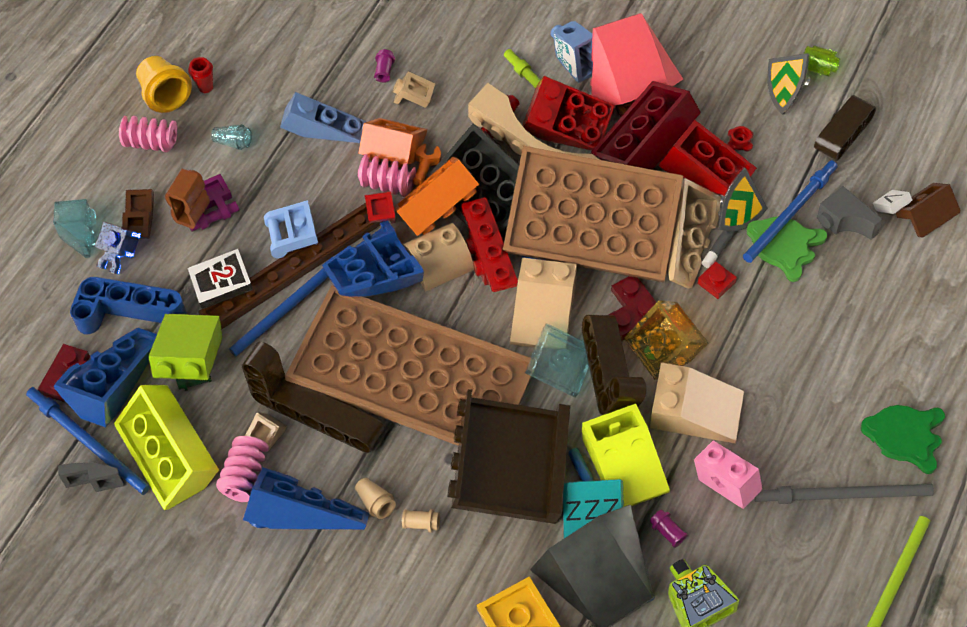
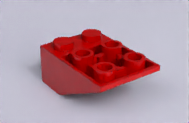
[522,76,615,151]

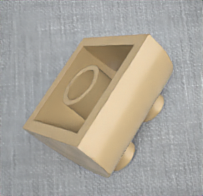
[402,223,474,292]

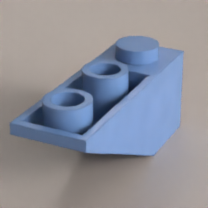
[280,92,366,143]

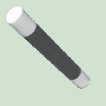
[702,230,736,268]

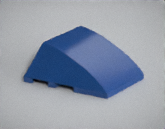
[322,221,424,297]

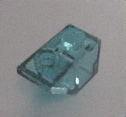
[53,199,96,258]

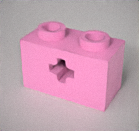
[694,440,762,509]

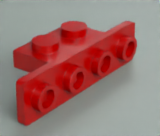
[462,198,518,292]

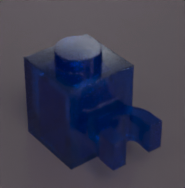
[95,222,141,274]

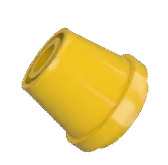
[136,56,192,113]

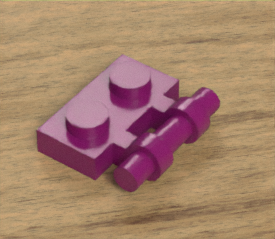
[189,174,240,232]

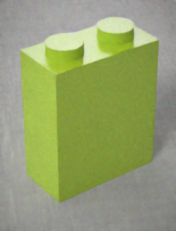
[149,314,223,380]

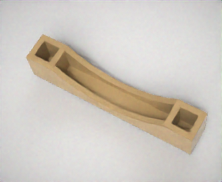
[468,83,600,160]

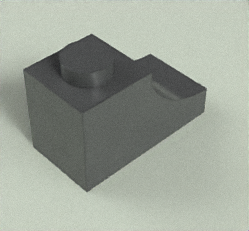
[817,186,882,240]

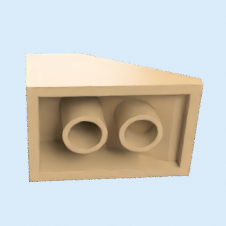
[510,258,577,351]
[650,363,744,444]

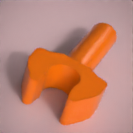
[413,144,441,186]

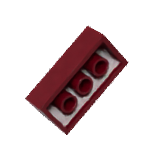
[590,81,701,170]

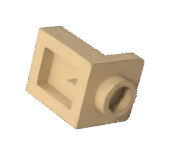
[393,71,435,108]

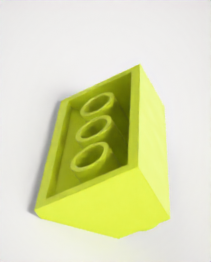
[114,385,219,510]

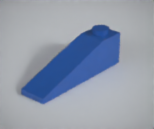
[54,328,157,428]
[243,467,369,530]

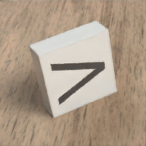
[873,190,912,214]

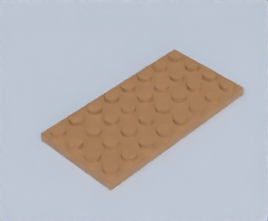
[285,285,538,446]

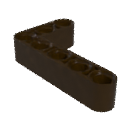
[242,341,385,453]

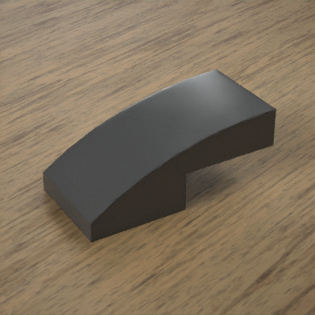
[58,463,124,492]

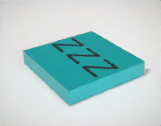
[563,479,624,538]

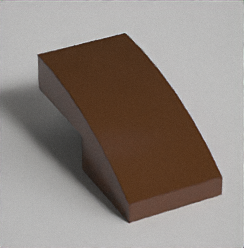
[122,189,154,239]

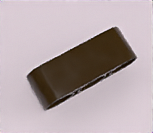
[814,95,876,161]

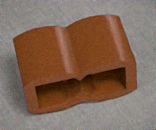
[165,168,210,229]

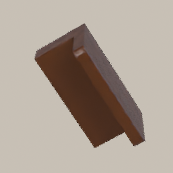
[895,183,960,238]

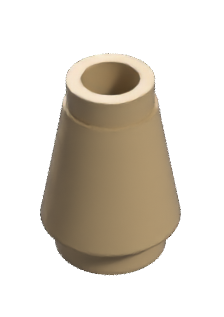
[355,478,396,519]

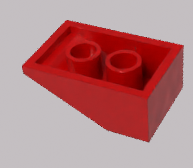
[659,120,757,196]

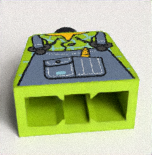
[668,559,739,627]

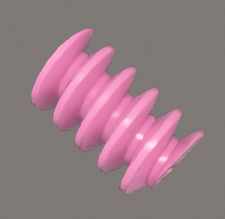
[119,115,177,152]
[358,154,416,197]
[216,436,269,502]

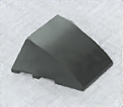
[530,505,654,627]

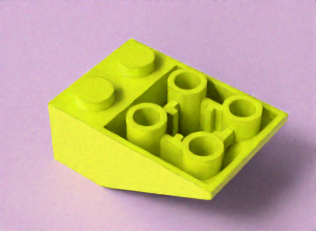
[582,404,670,507]

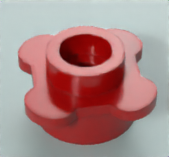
[727,126,754,152]

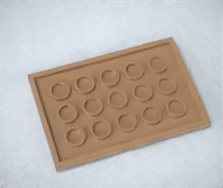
[503,145,683,282]

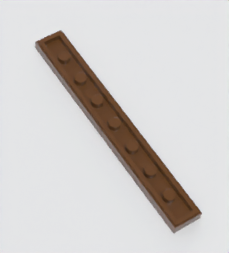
[198,203,383,330]

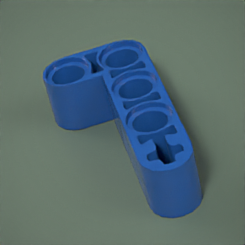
[70,277,187,334]

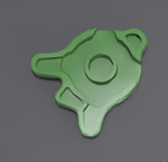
[746,217,827,282]

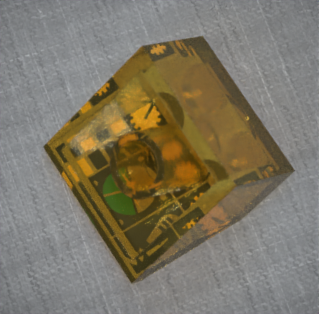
[624,300,708,380]

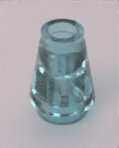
[211,124,252,150]

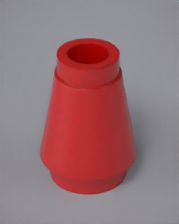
[188,57,213,93]

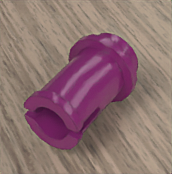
[374,49,395,83]
[649,509,688,548]

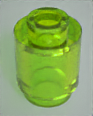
[804,45,841,76]

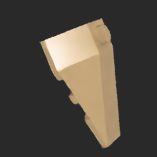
[667,178,721,289]

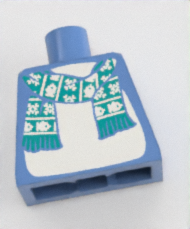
[551,21,593,83]

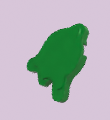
[860,405,945,474]

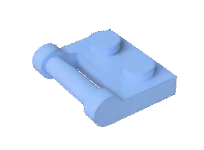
[264,200,318,258]

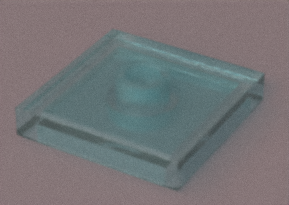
[525,323,589,397]

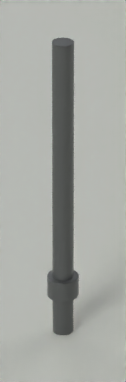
[754,484,934,504]

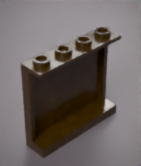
[447,389,571,524]

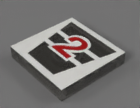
[188,249,253,309]

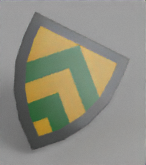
[767,53,811,115]
[718,168,768,232]

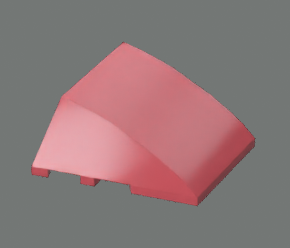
[590,13,683,105]

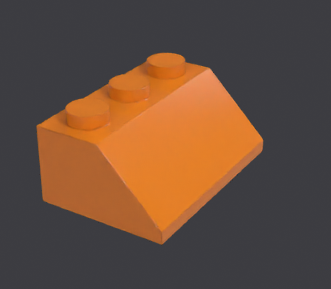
[394,157,479,236]

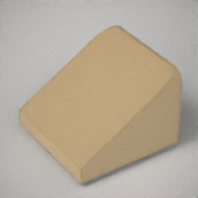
[245,413,287,452]

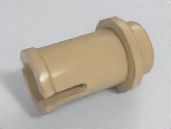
[402,509,440,533]

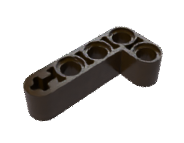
[582,315,646,415]

